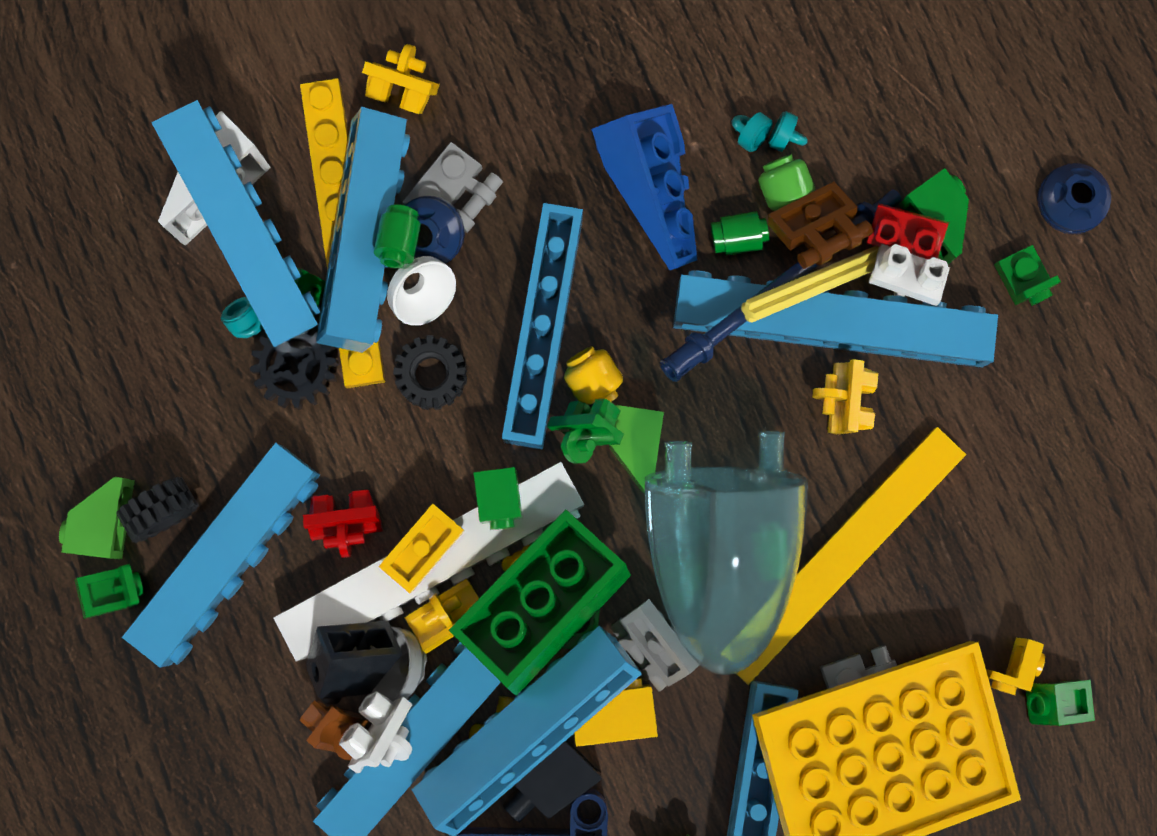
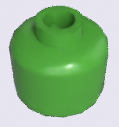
[758,154,815,211]

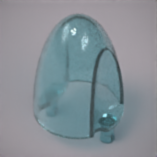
[645,431,808,675]

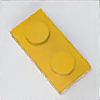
[378,504,465,594]

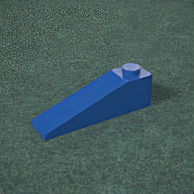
[592,104,698,270]

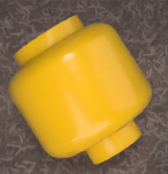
[564,346,623,405]

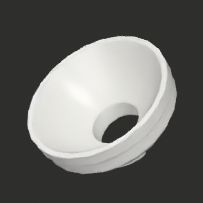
[387,256,456,325]

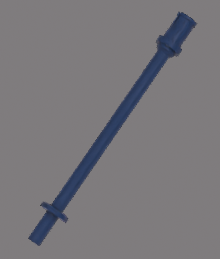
[660,190,902,382]

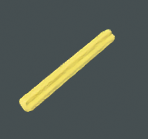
[741,246,879,323]

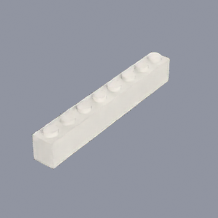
[274,462,584,661]

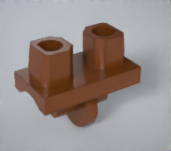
[299,700,369,760]

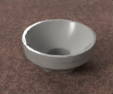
[372,627,427,701]

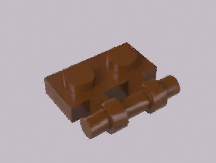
[768,182,873,269]

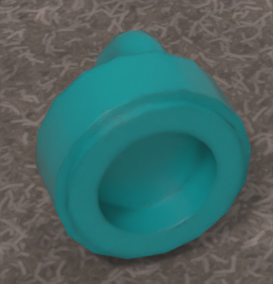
[768,111,808,152]
[731,112,773,152]
[221,297,263,338]

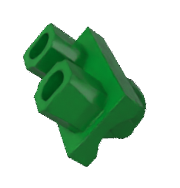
[546,398,624,464]

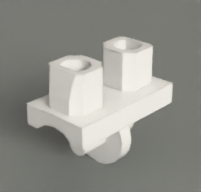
[869,244,950,306]
[339,692,412,773]

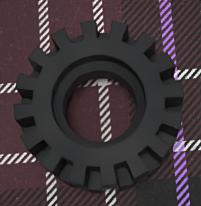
[394,335,467,410]
[116,477,199,543]

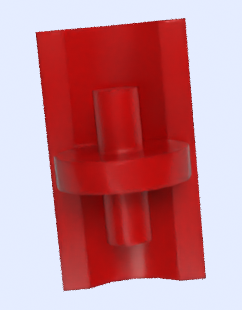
[867,203,949,259]
[303,490,383,558]

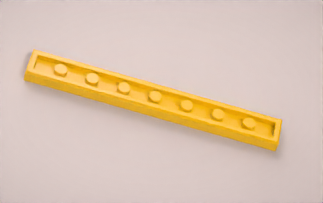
[718,427,966,685]

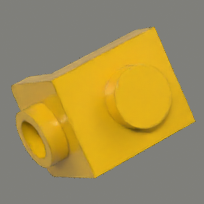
[986,637,1045,695]

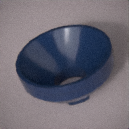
[1037,163,1111,234]
[404,196,465,264]

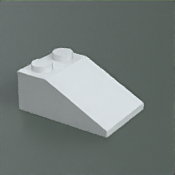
[158,111,271,245]

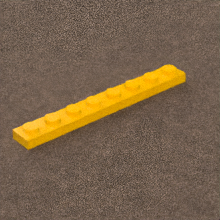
[300,78,386,388]

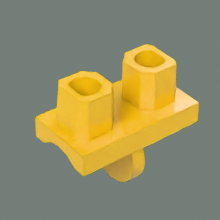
[362,44,439,114]
[812,359,878,434]
[404,578,479,654]

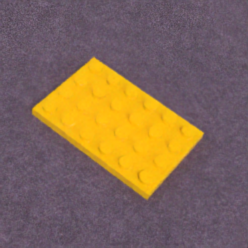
[752,641,1021,836]

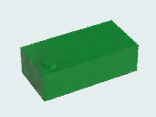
[449,509,631,696]

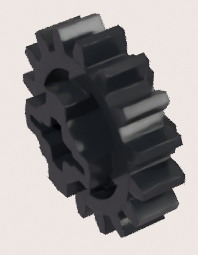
[250,329,339,410]

